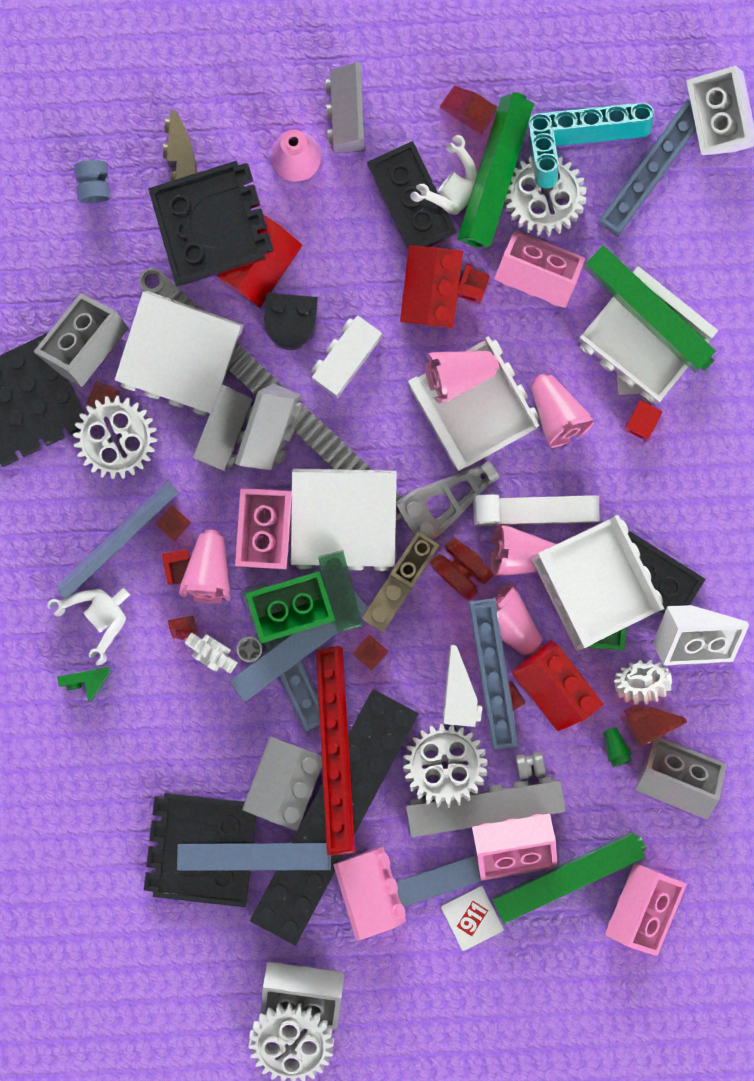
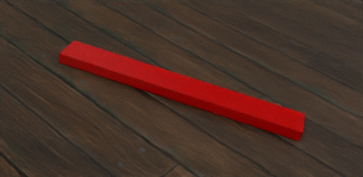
[316,646,355,856]

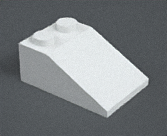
[653,605,749,665]
[442,645,482,727]

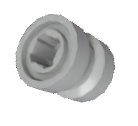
[237,637,264,662]
[515,751,546,781]

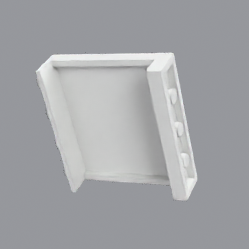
[578,266,718,405]
[115,291,244,416]
[408,336,540,473]
[291,469,397,571]
[531,515,664,651]

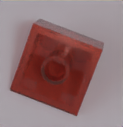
[620,704,687,747]

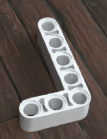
[473,495,600,526]

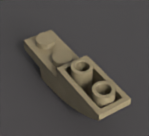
[163,110,197,181]
[362,531,439,633]

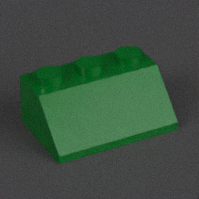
[243,571,335,644]

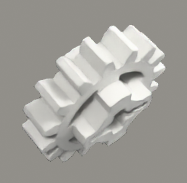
[184,633,238,673]
[614,660,672,705]

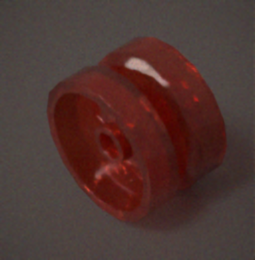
[428,537,494,601]

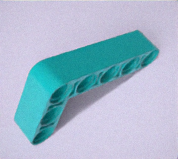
[528,103,654,188]

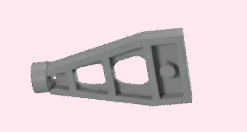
[396,461,500,540]

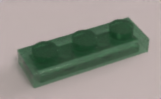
[318,550,363,632]

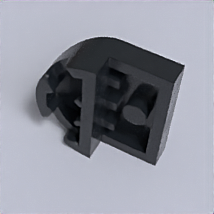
[264,293,318,350]

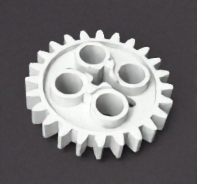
[505,156,587,236]
[73,395,157,479]
[403,724,487,808]
[248,1002,334,1081]

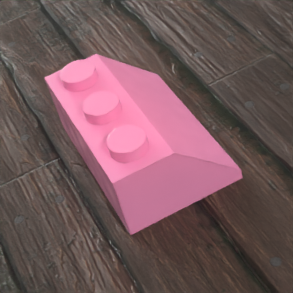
[494,229,586,308]
[235,488,292,569]
[472,814,558,881]
[333,846,406,941]
[605,863,687,956]

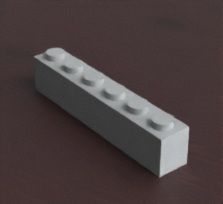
[406,776,566,837]

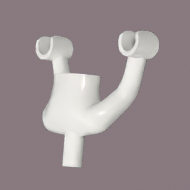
[410,135,477,215]
[47,588,130,666]

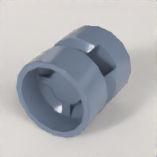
[74,160,111,203]

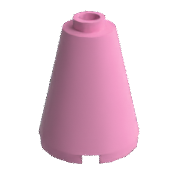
[270,130,321,182]
[425,351,499,404]
[531,374,594,448]
[490,525,557,576]
[179,530,231,603]
[487,584,543,656]

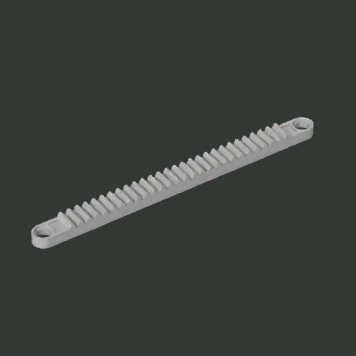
[139,268,402,521]

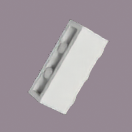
[311,315,382,398]

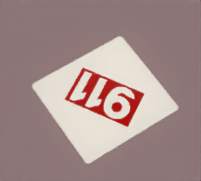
[441,886,504,951]

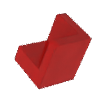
[457,263,490,304]
[623,401,663,441]
[162,549,191,585]

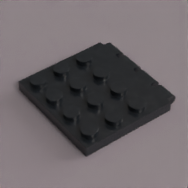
[148,161,274,287]
[0,333,85,467]
[143,792,256,907]

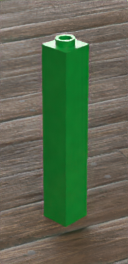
[457,92,535,249]
[583,245,716,373]
[491,832,646,924]

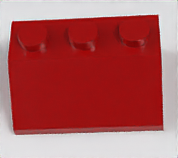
[216,214,303,308]
[400,245,463,328]
[511,640,604,731]

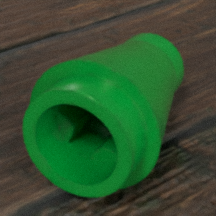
[603,727,632,768]

